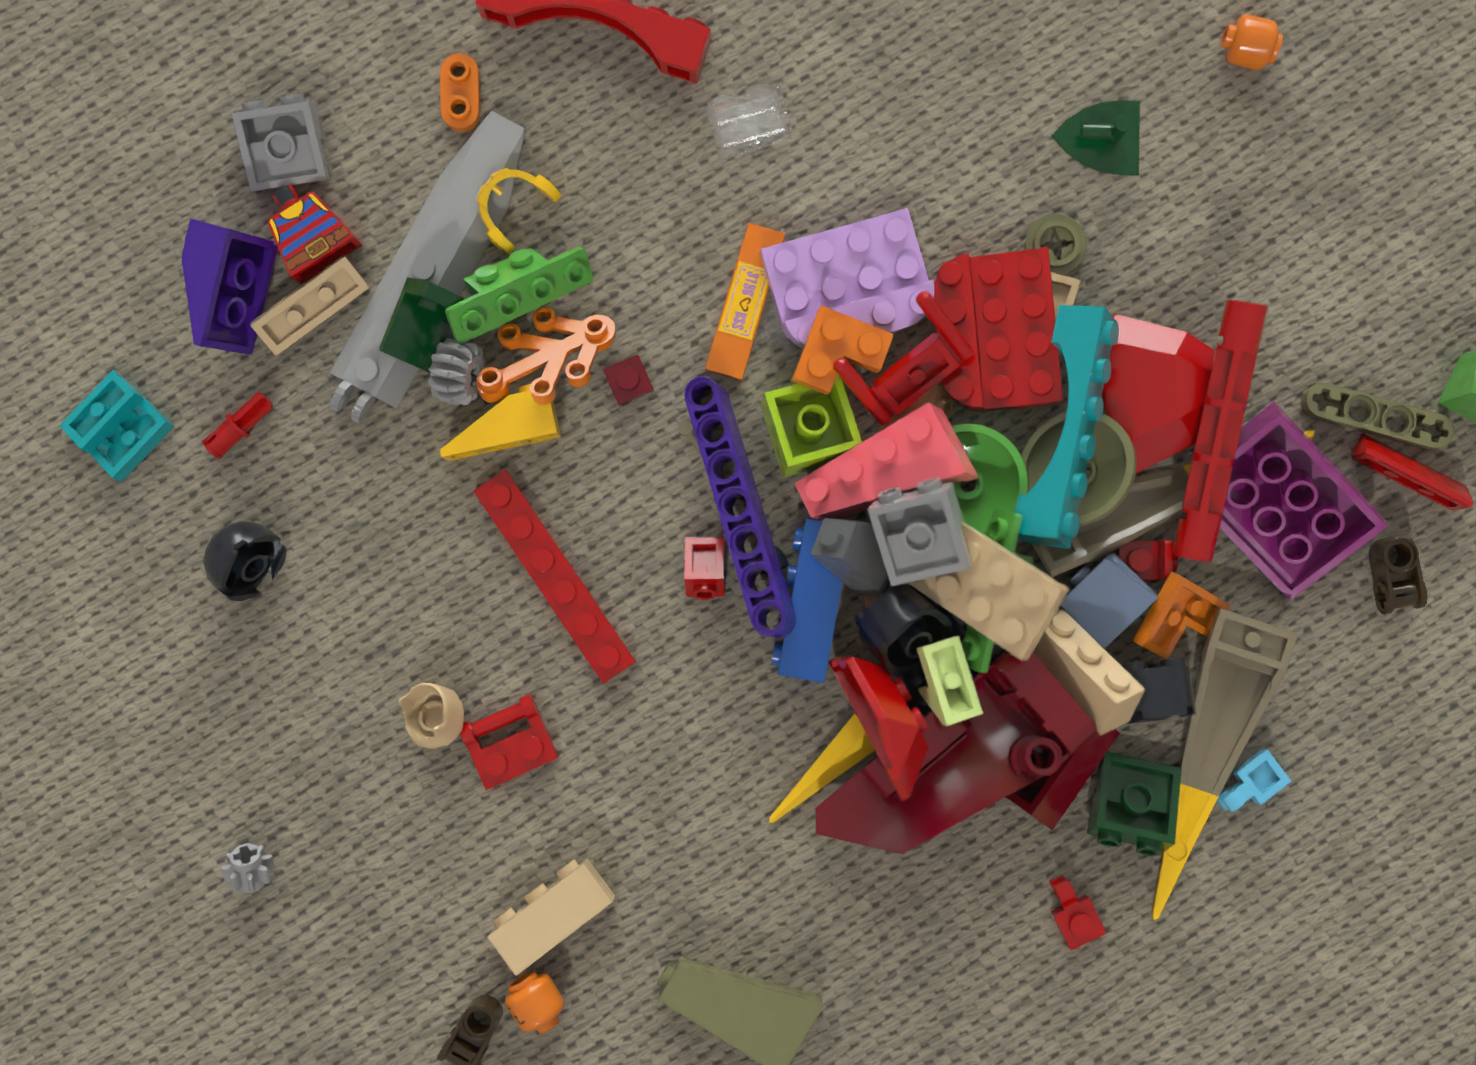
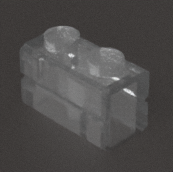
[705,84,792,160]

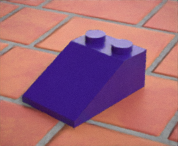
[181,218,278,355]

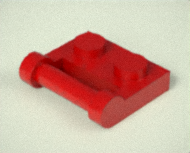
[460,693,559,790]

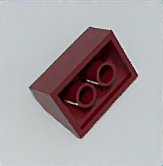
[1005,729,1120,831]

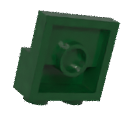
[1087,751,1182,856]

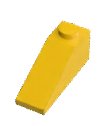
[440,384,561,461]

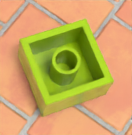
[760,374,862,478]

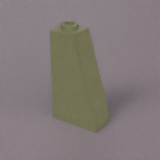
[656,957,823,1065]

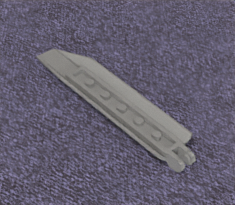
[329,110,526,423]

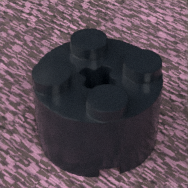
[856,583,953,678]
[1121,658,1196,724]

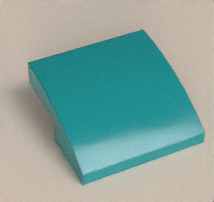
[59,370,175,482]

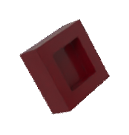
[603,354,654,406]

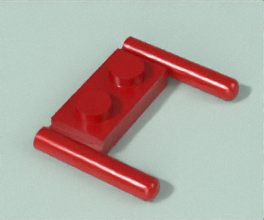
[833,291,974,425]

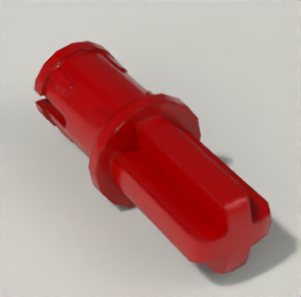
[202,392,273,459]

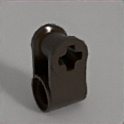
[1369,538,1428,615]
[436,995,503,1065]

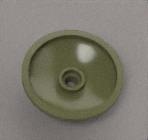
[1021,412,1137,526]

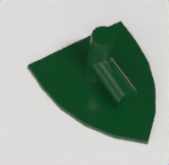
[1051,100,1140,176]

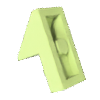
[917,636,983,726]

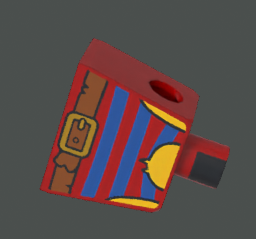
[268,184,363,285]

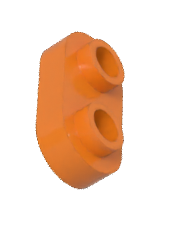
[440,53,481,132]

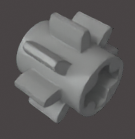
[221,844,275,893]

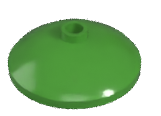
[952,424,1028,536]

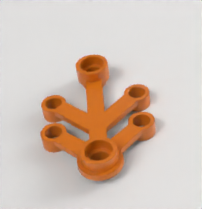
[476,307,616,405]

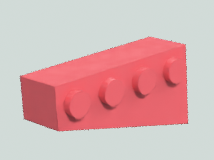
[794,402,979,520]

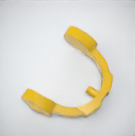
[476,168,562,255]

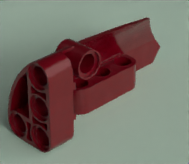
[815,650,1098,854]

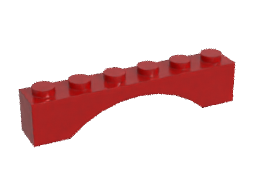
[475,0,711,84]

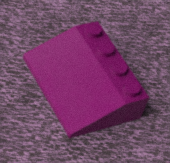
[1184,401,1388,601]

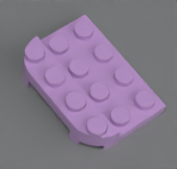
[759,208,934,349]

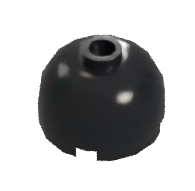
[203,521,287,601]

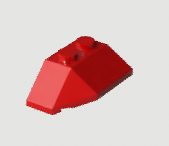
[828,657,929,801]

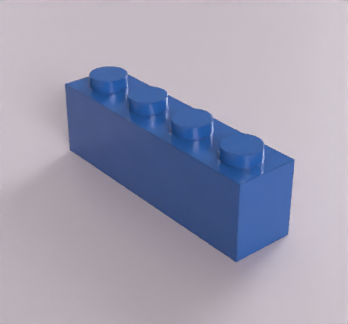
[771,519,843,683]

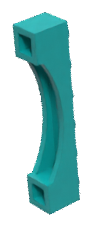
[1015,305,1119,549]

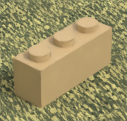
[1033,609,1145,735]
[487,858,615,976]

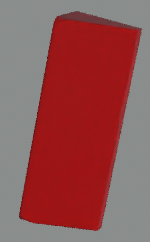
[1351,433,1474,511]

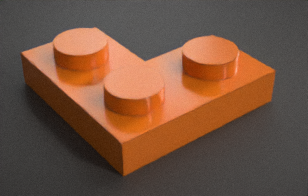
[791,305,894,395]
[1132,571,1230,659]

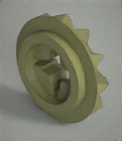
[1025,214,1087,275]

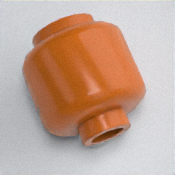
[1220,14,1283,71]
[505,970,565,1034]

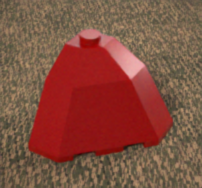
[1101,314,1215,474]

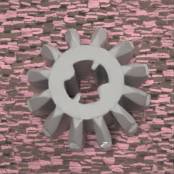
[428,338,486,406]

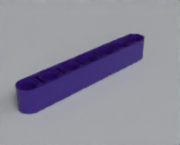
[684,376,796,638]

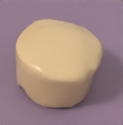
[398,683,464,749]

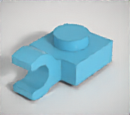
[1217,749,1291,812]

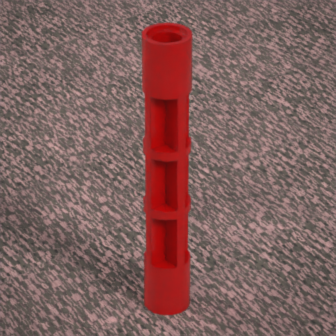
[1172,299,1268,562]

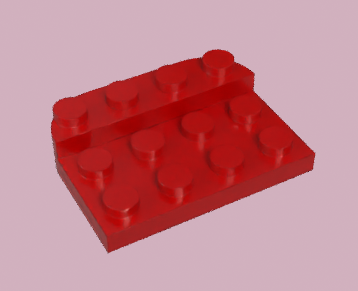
[934,247,1063,412]

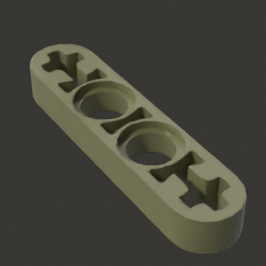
[1300,383,1454,450]

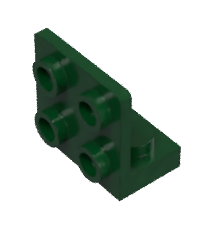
[379,277,465,373]

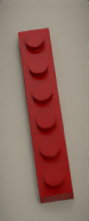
[473,469,636,684]

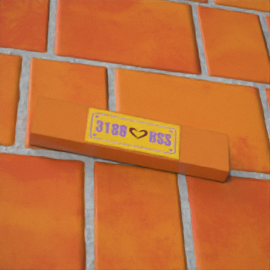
[705,223,785,381]

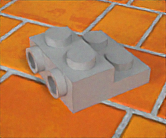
[231,93,329,192]
[868,478,972,586]

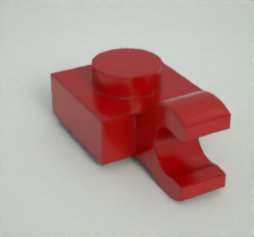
[1049,875,1106,951]

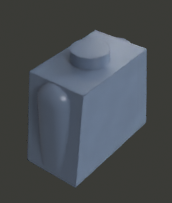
[1058,554,1158,649]

